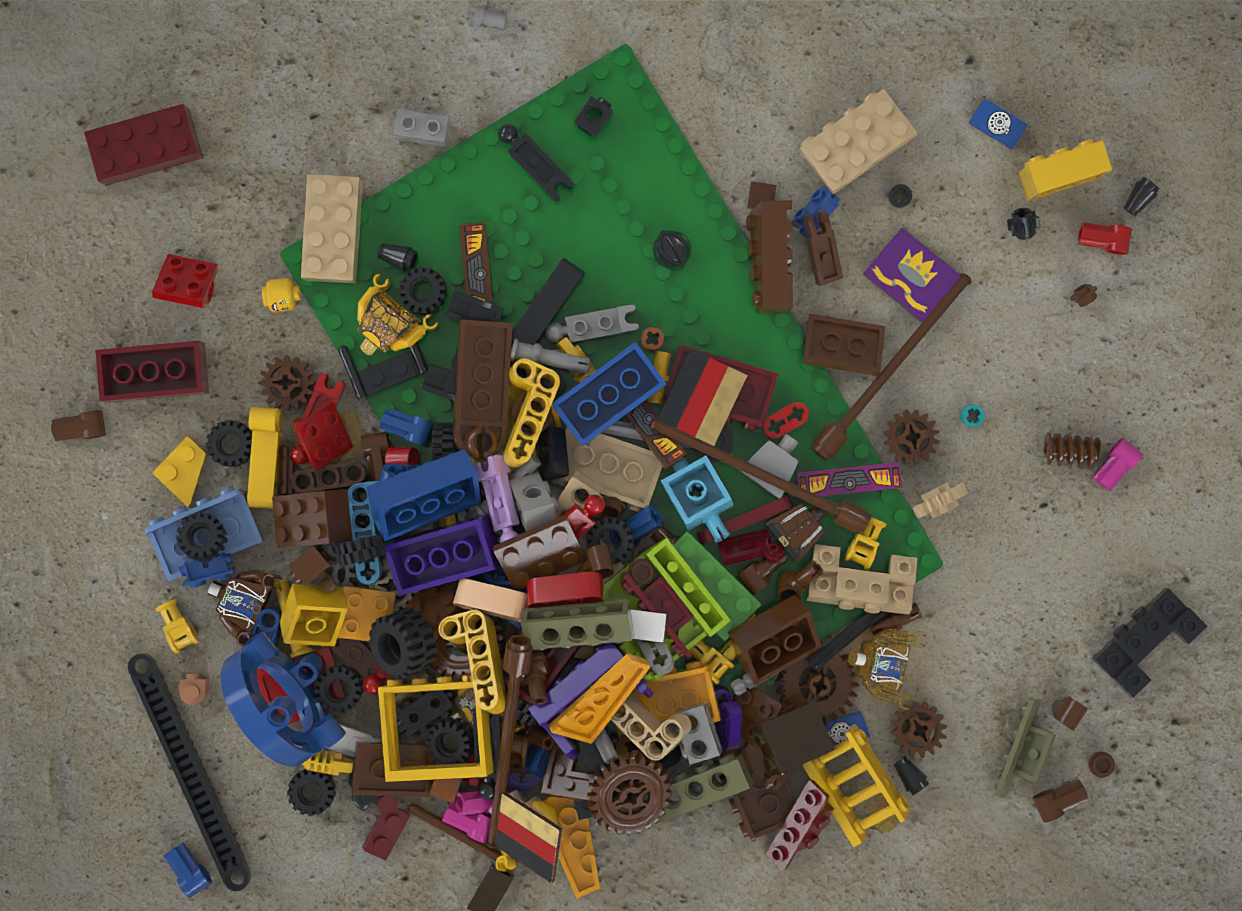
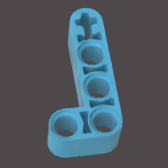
[348,481,383,584]

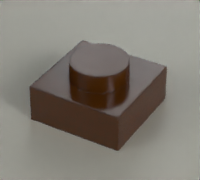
[747,181,777,209]

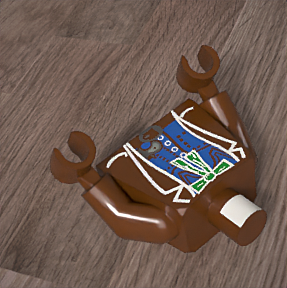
[207,569,281,647]

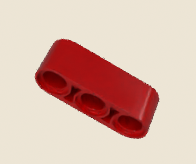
[527,572,604,608]

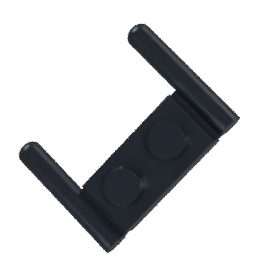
[338,328,428,400]

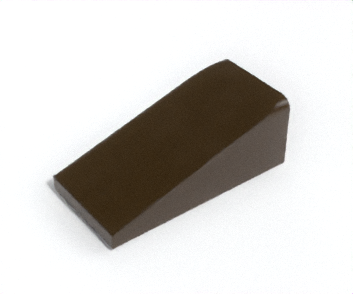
[467,863,514,911]

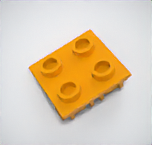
[338,585,395,641]

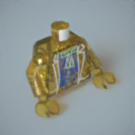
[848,629,926,710]

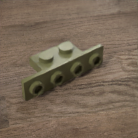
[994,698,1056,798]

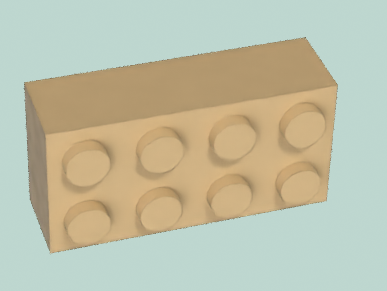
[301,174,363,284]

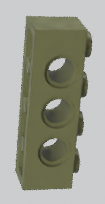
[521,599,633,650]
[643,753,753,824]

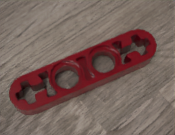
[696,495,794,545]

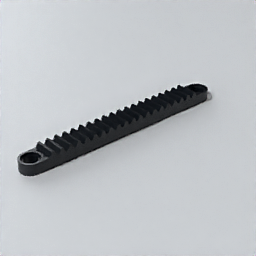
[127,653,251,892]

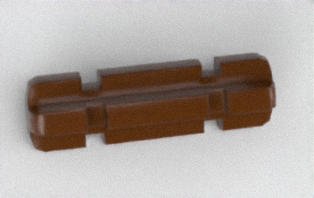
[278,445,294,495]

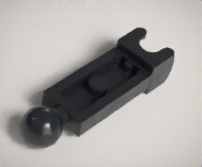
[498,124,575,203]
[473,705,501,801]

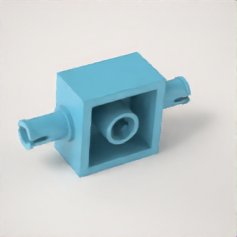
[661,456,733,543]

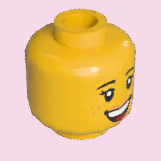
[262,278,301,313]

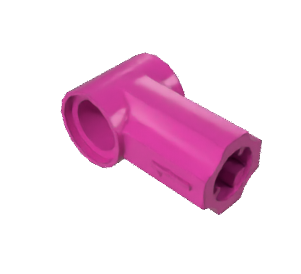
[1092,438,1143,491]
[455,789,493,816]
[442,801,491,843]

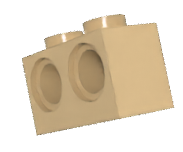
[555,470,603,519]

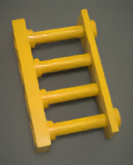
[802,724,910,847]

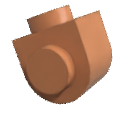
[179,673,209,705]

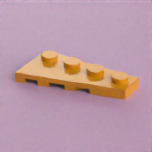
[548,653,651,744]
[542,796,600,899]

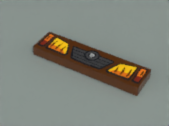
[459,222,493,303]
[625,400,687,470]

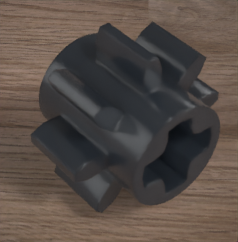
[1007,208,1041,240]

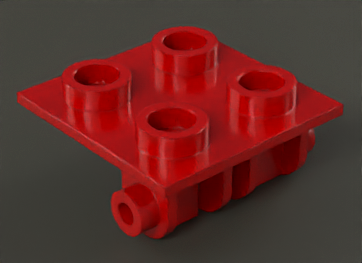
[292,402,353,471]

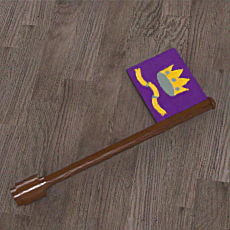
[811,228,972,461]

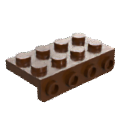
[712,737,796,842]

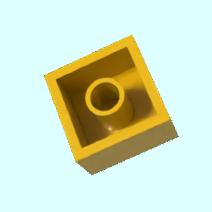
[280,584,348,646]

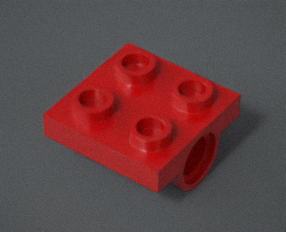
[152,254,218,308]

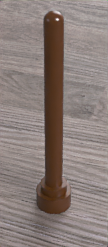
[408,803,518,875]

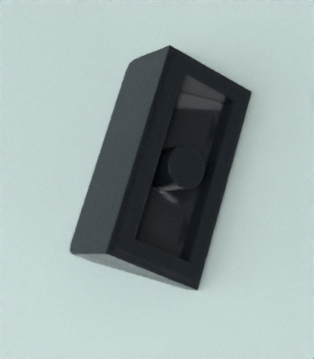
[535,425,569,482]

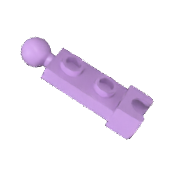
[475,455,520,543]

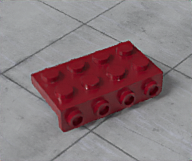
[663,344,778,431]

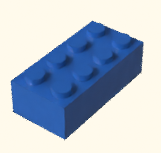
[552,342,667,447]
[367,449,481,541]

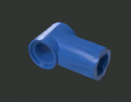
[379,408,434,447]
[609,506,663,546]
[163,842,212,898]

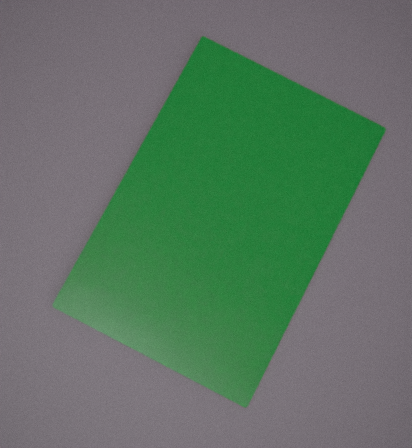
[280,44,943,760]

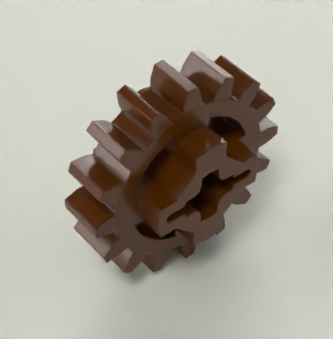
[259,355,316,411]
[883,410,940,465]
[890,701,947,758]

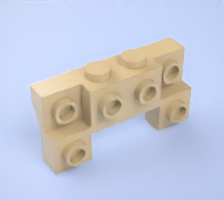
[807,544,917,615]

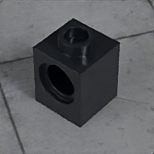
[574,96,613,140]

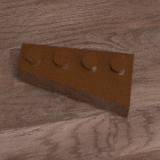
[746,200,793,314]

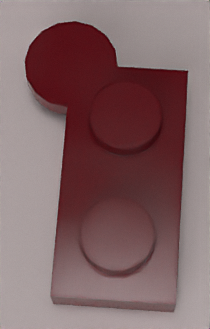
[718,529,785,566]
[362,796,410,861]

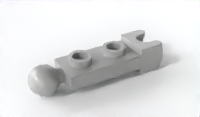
[545,304,639,343]

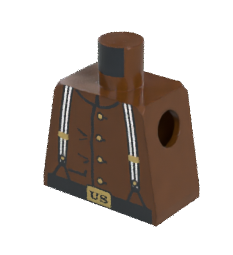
[764,503,829,562]

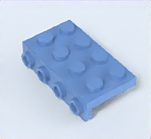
[143,486,264,581]

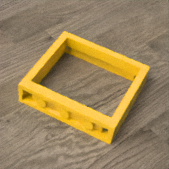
[378,675,494,782]

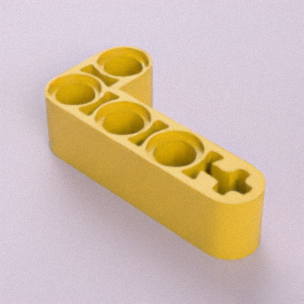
[503,358,560,468]
[247,406,283,509]
[439,610,507,714]

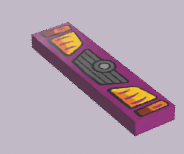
[796,462,902,496]

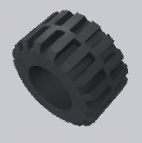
[369,608,437,680]

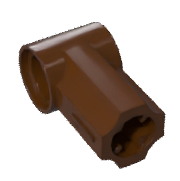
[51,410,106,442]
[361,431,390,482]
[575,545,615,579]
[1051,696,1088,731]
[1033,779,1089,823]

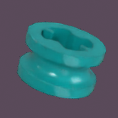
[960,404,985,427]

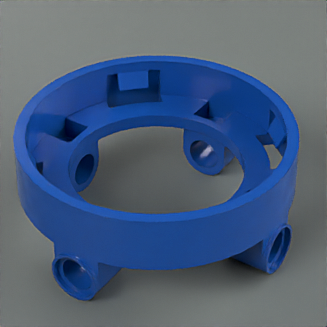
[220,631,346,767]

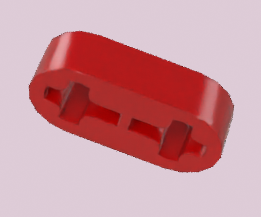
[763,402,809,439]

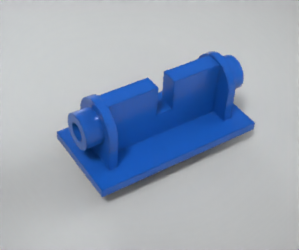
[791,187,840,238]
[179,552,236,588]

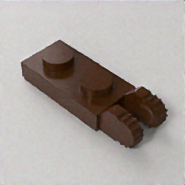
[803,210,843,286]

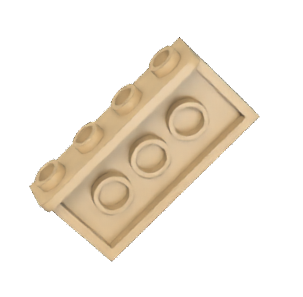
[800,89,917,194]
[553,427,662,512]

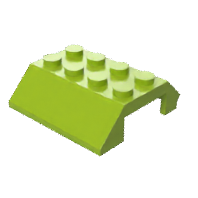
[603,538,731,682]

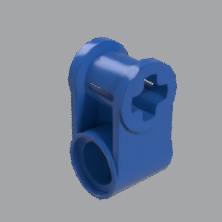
[248,607,282,648]

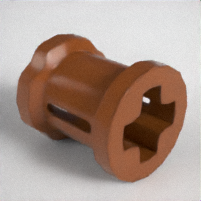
[641,327,664,352]

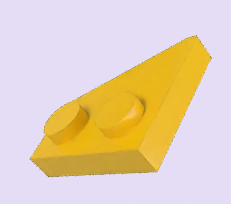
[152,436,208,507]

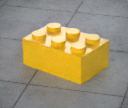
[1018,139,1112,201]

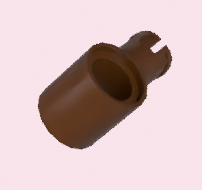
[737,555,788,596]
[778,561,823,602]
[521,651,549,706]
[514,719,555,750]

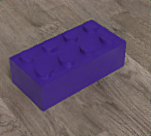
[384,514,501,596]

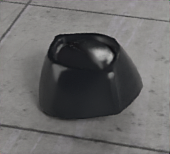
[653,230,691,269]

